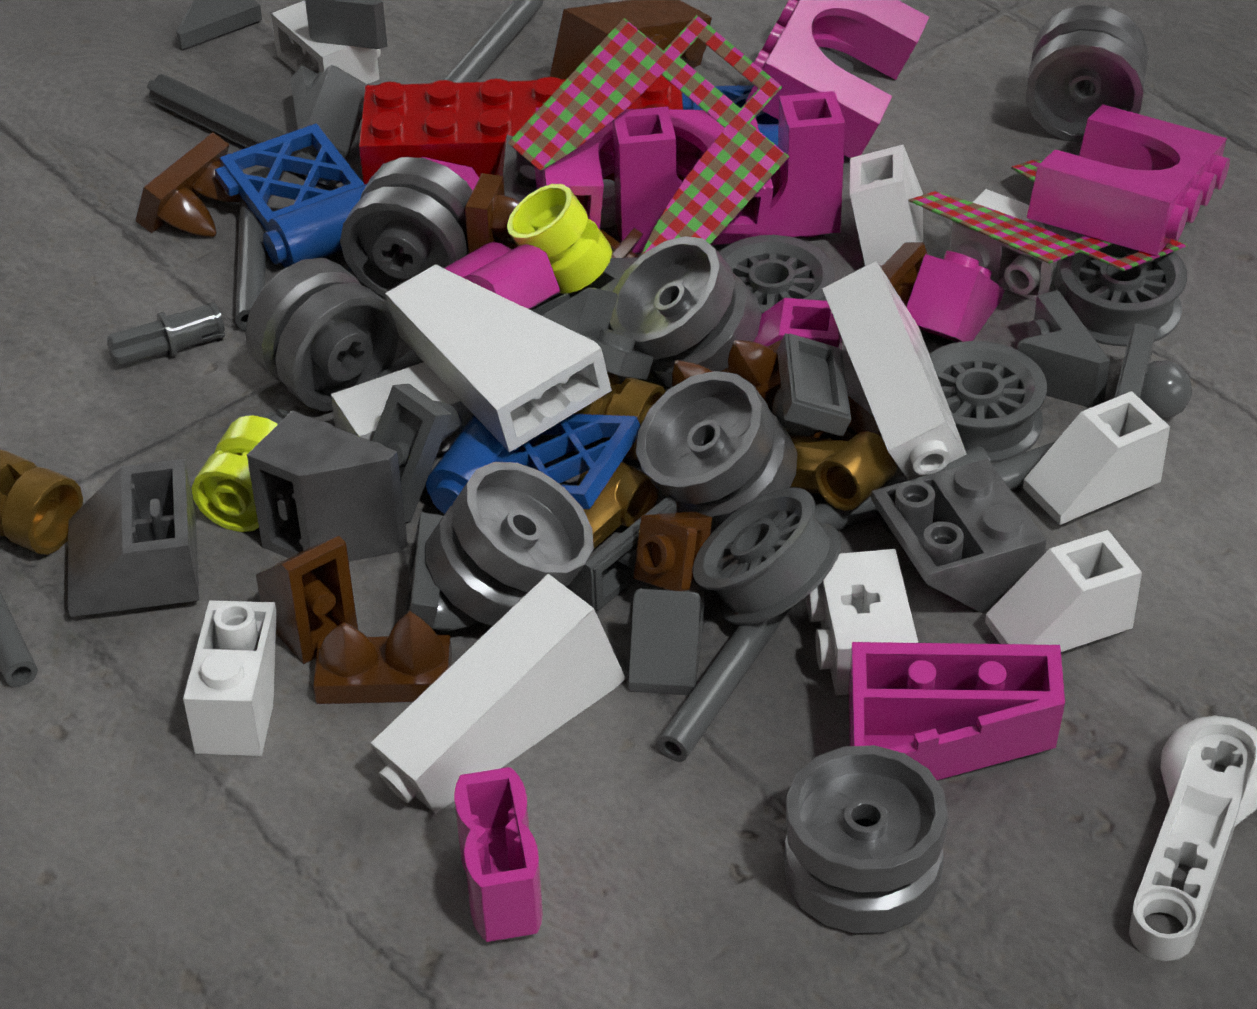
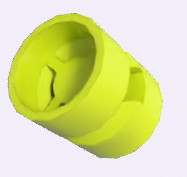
[507,184,612,294]
[191,415,278,532]

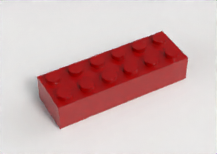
[359,75,685,184]

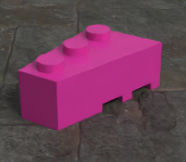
[848,642,1065,780]

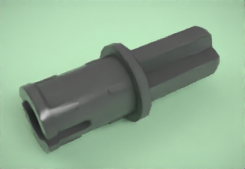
[107,302,225,364]

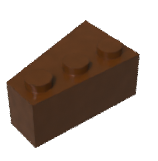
[550,0,712,80]

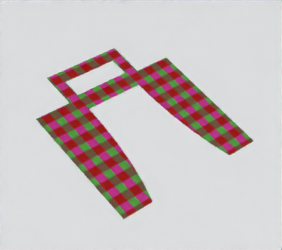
[508,15,789,255]
[908,159,1188,271]

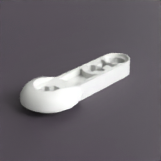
[1129,715,1257,961]

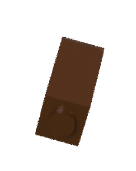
[256,536,358,665]

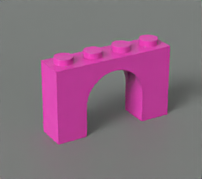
[746,0,929,158]
[612,91,845,253]
[1027,104,1230,256]
[534,108,773,234]

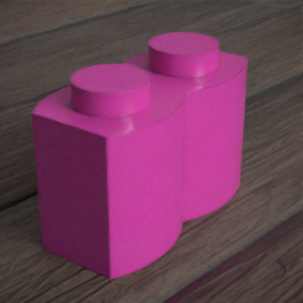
[444,242,560,310]
[454,767,543,942]

